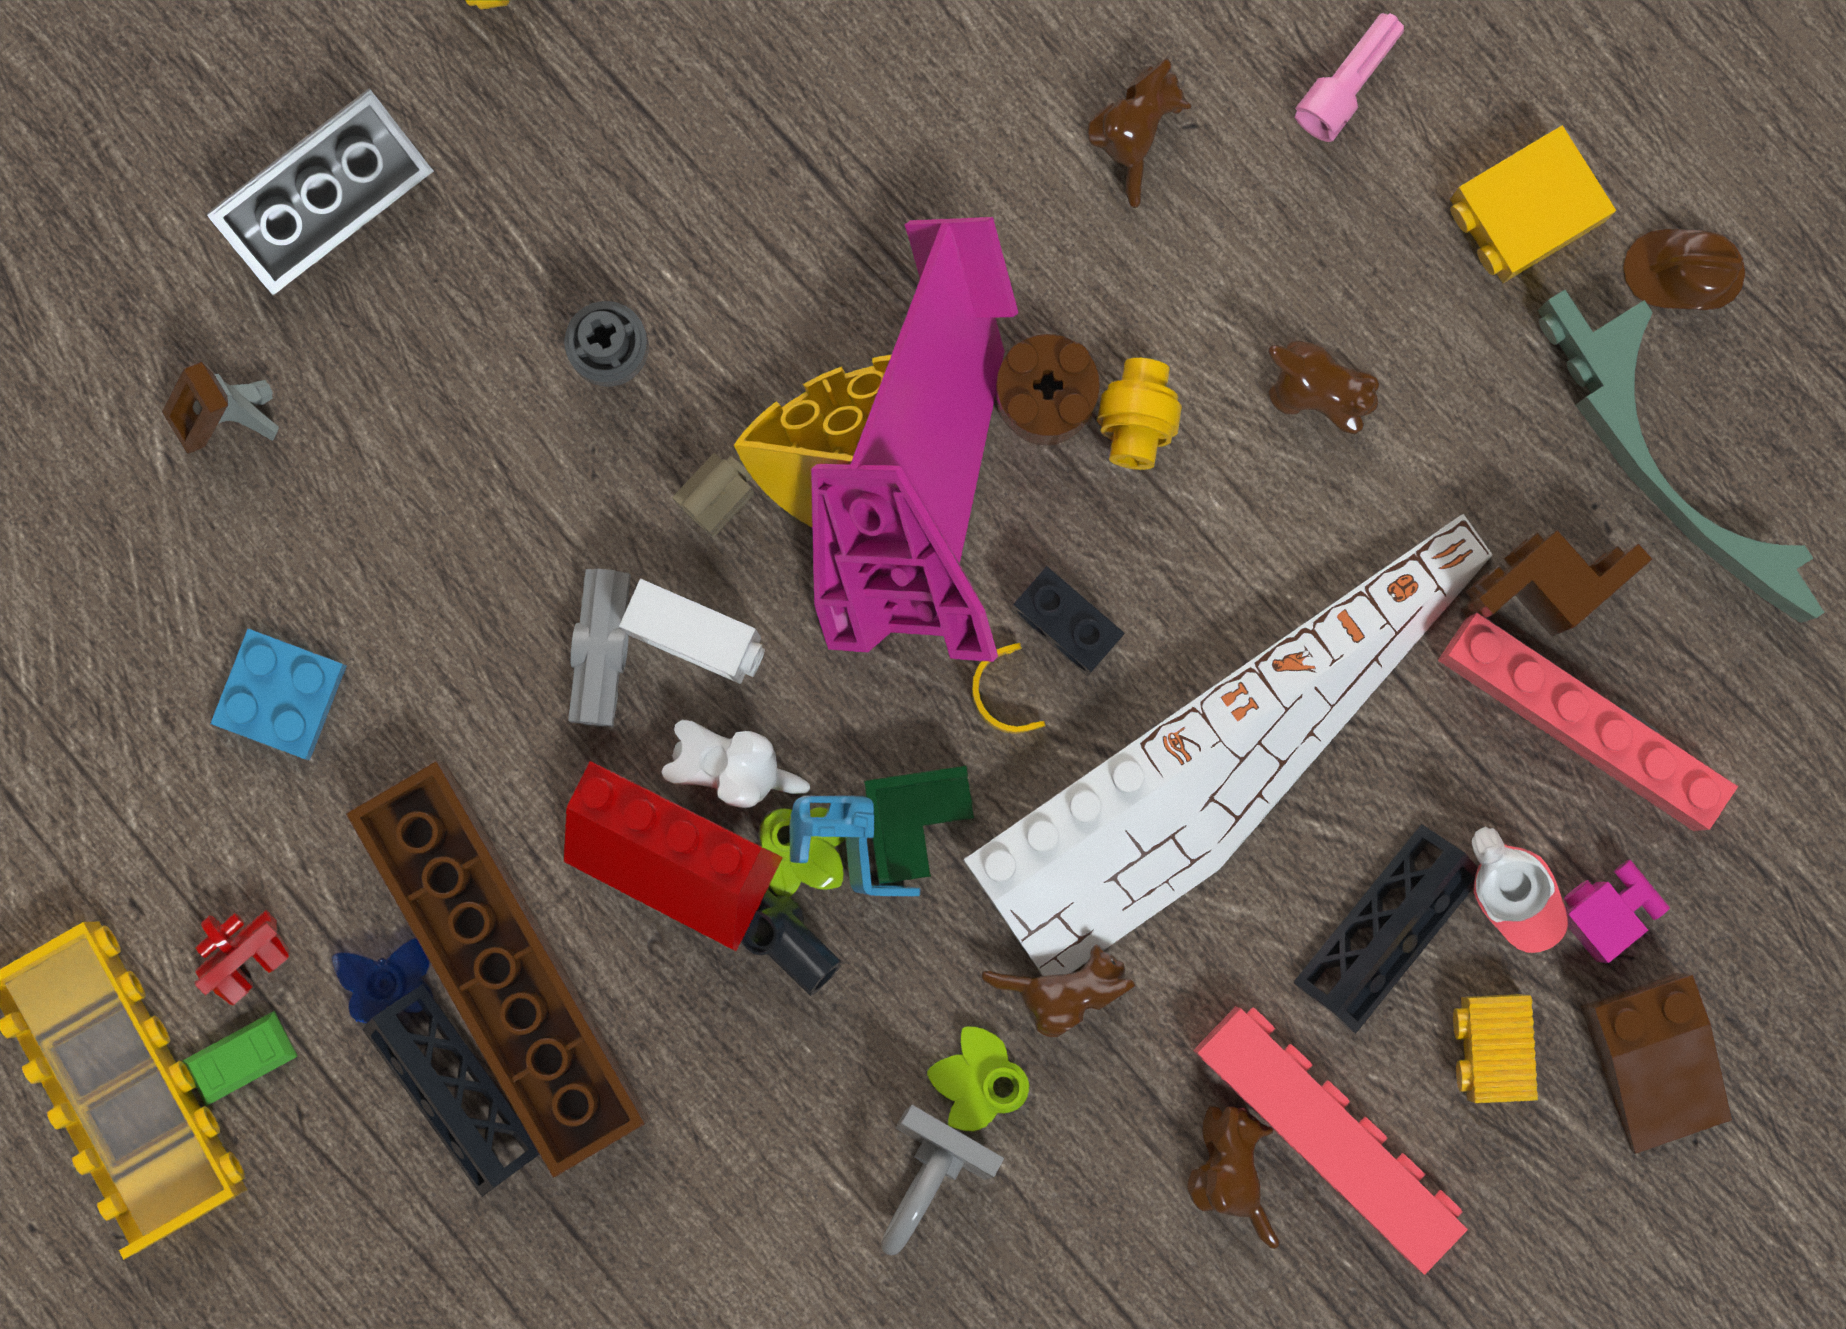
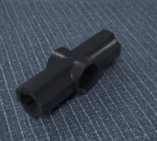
[741,889,841,996]

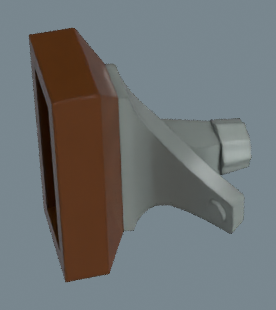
[162,362,279,454]

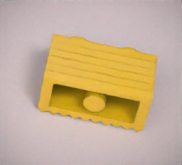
[1453,994,1538,1103]

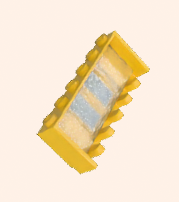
[0,921,247,1260]

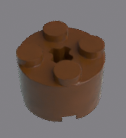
[995,334,1100,445]

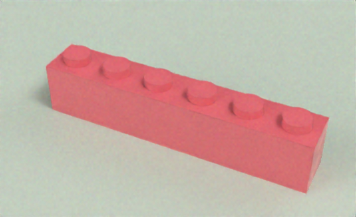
[1438,613,1738,831]
[1193,1006,1468,1275]

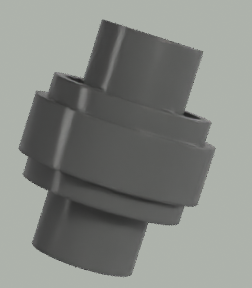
[564,301,649,387]

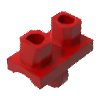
[195,910,289,1005]

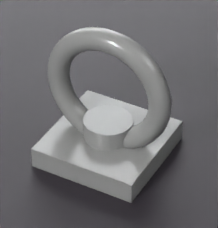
[881,1105,1004,1256]

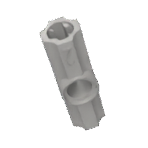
[568,569,631,727]

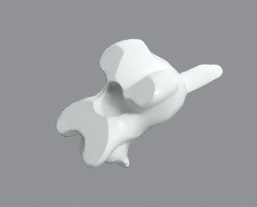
[661,719,810,808]

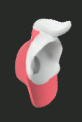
[1472,827,1568,953]

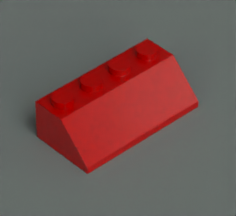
[564,761,783,951]

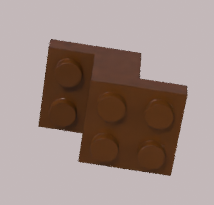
[1460,530,1652,637]

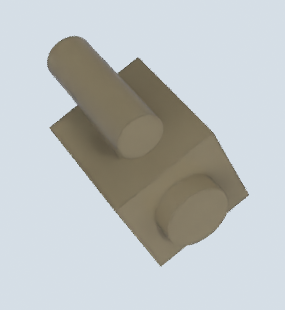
[672,453,754,538]

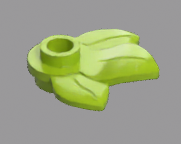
[758,807,846,898]
[927,1026,1029,1131]

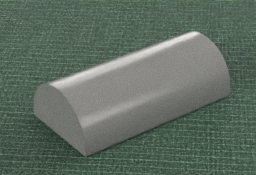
[206,89,434,295]

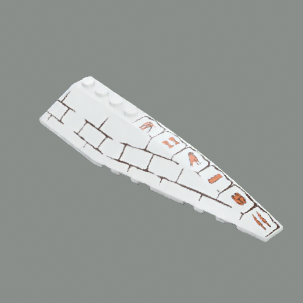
[963,514,1492,976]

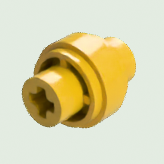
[1097,358,1182,470]

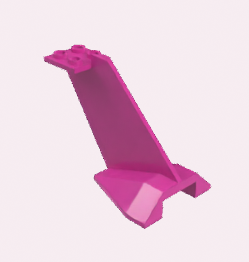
[811,217,1019,662]

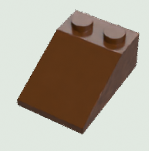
[1580,973,1732,1154]

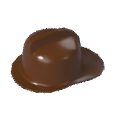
[1623,229,1745,310]

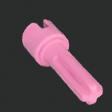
[1295,13,1404,142]

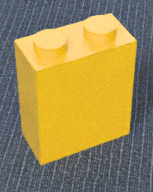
[1450,125,1616,284]

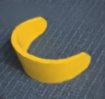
[972,643,1046,734]

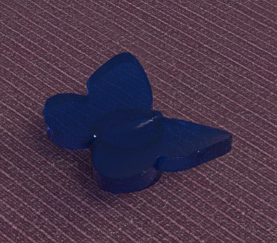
[332,938,433,1023]

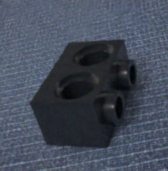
[1011,566,1125,677]

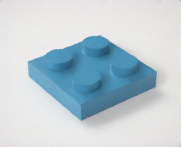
[210,629,347,760]

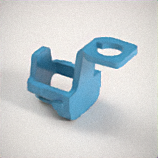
[789,795,920,896]

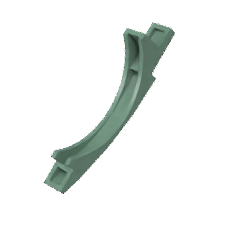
[1537,290,1825,623]

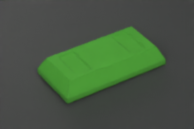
[182,1011,298,1106]

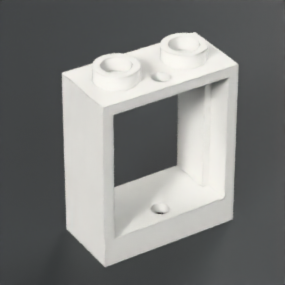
[619,579,765,684]

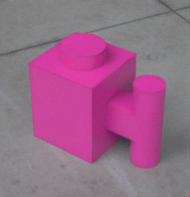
[1564,859,1670,963]

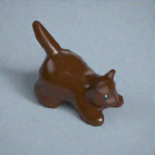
[1088,58,1192,208]
[1268,340,1379,435]
[982,944,1135,1037]
[1187,1106,1279,1249]

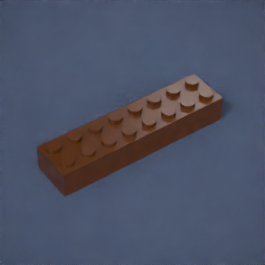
[346,761,651,1178]

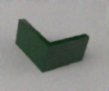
[864,766,974,884]

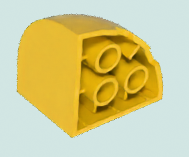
[734,355,891,527]

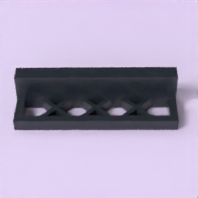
[1293,824,1478,1034]
[362,984,540,1197]

